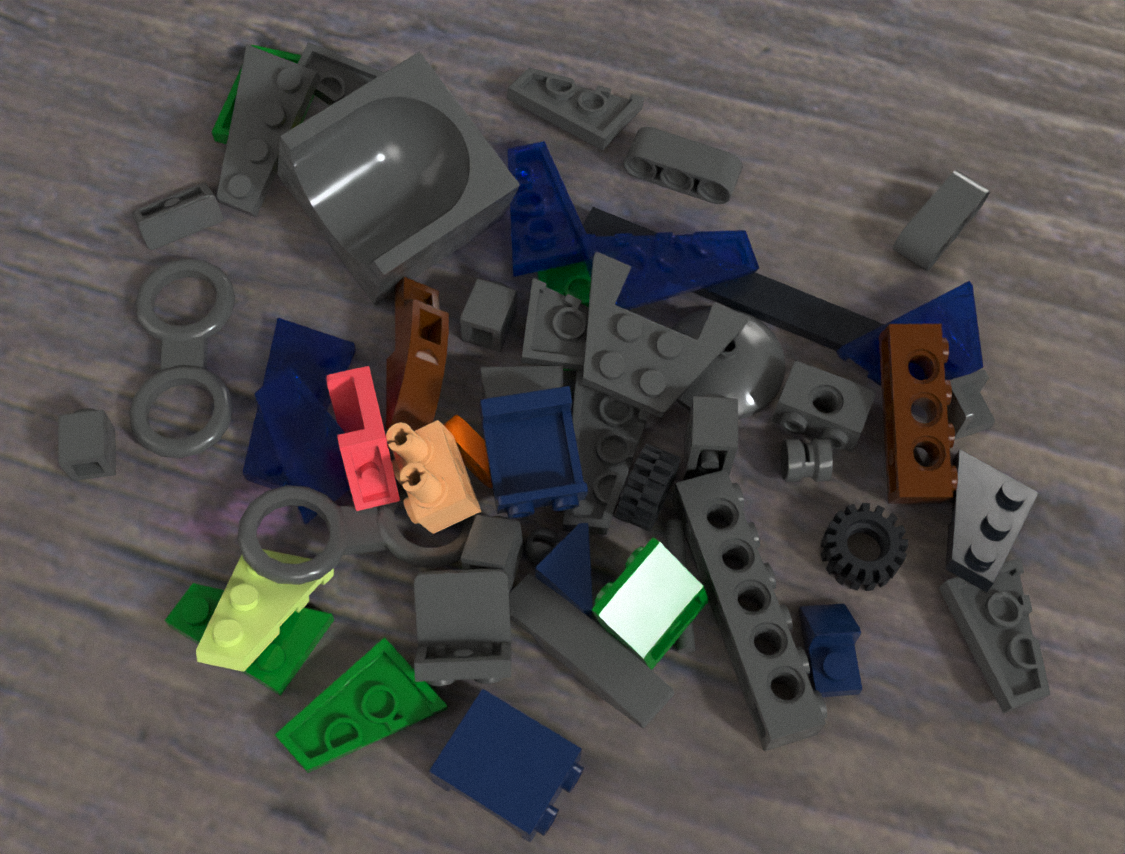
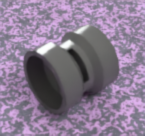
[780,438,833,482]

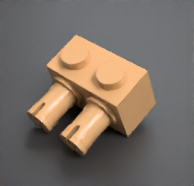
[386,420,481,534]

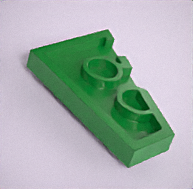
[164,583,335,696]
[275,637,448,773]

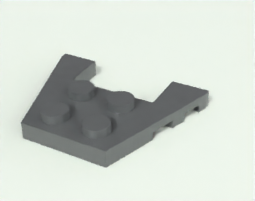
[582,251,750,418]

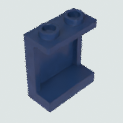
[480,386,588,518]
[429,688,584,843]

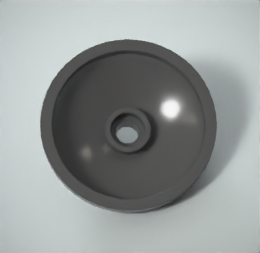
[671,308,785,420]

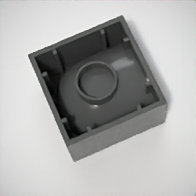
[278,51,520,305]

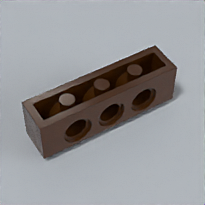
[879,324,958,504]

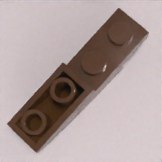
[386,277,449,431]

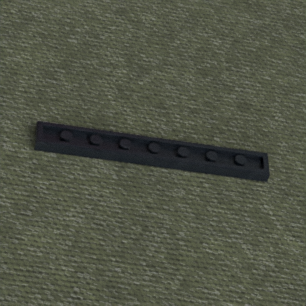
[576,207,888,367]

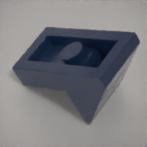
[798,603,863,697]

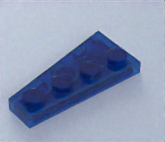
[507,141,593,277]
[577,230,760,310]
[242,318,356,489]

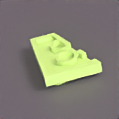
[196,549,334,672]

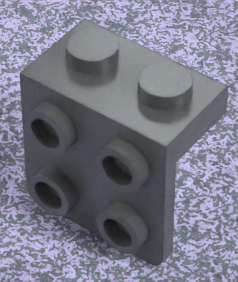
[414,568,512,686]

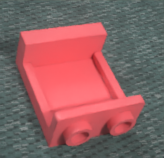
[326,366,400,511]

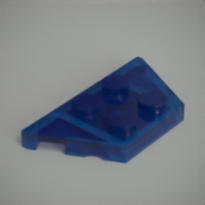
[836,281,984,407]

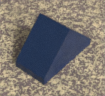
[535,523,593,619]

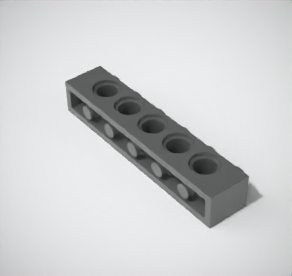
[672,469,827,751]

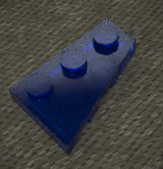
[254,366,350,526]

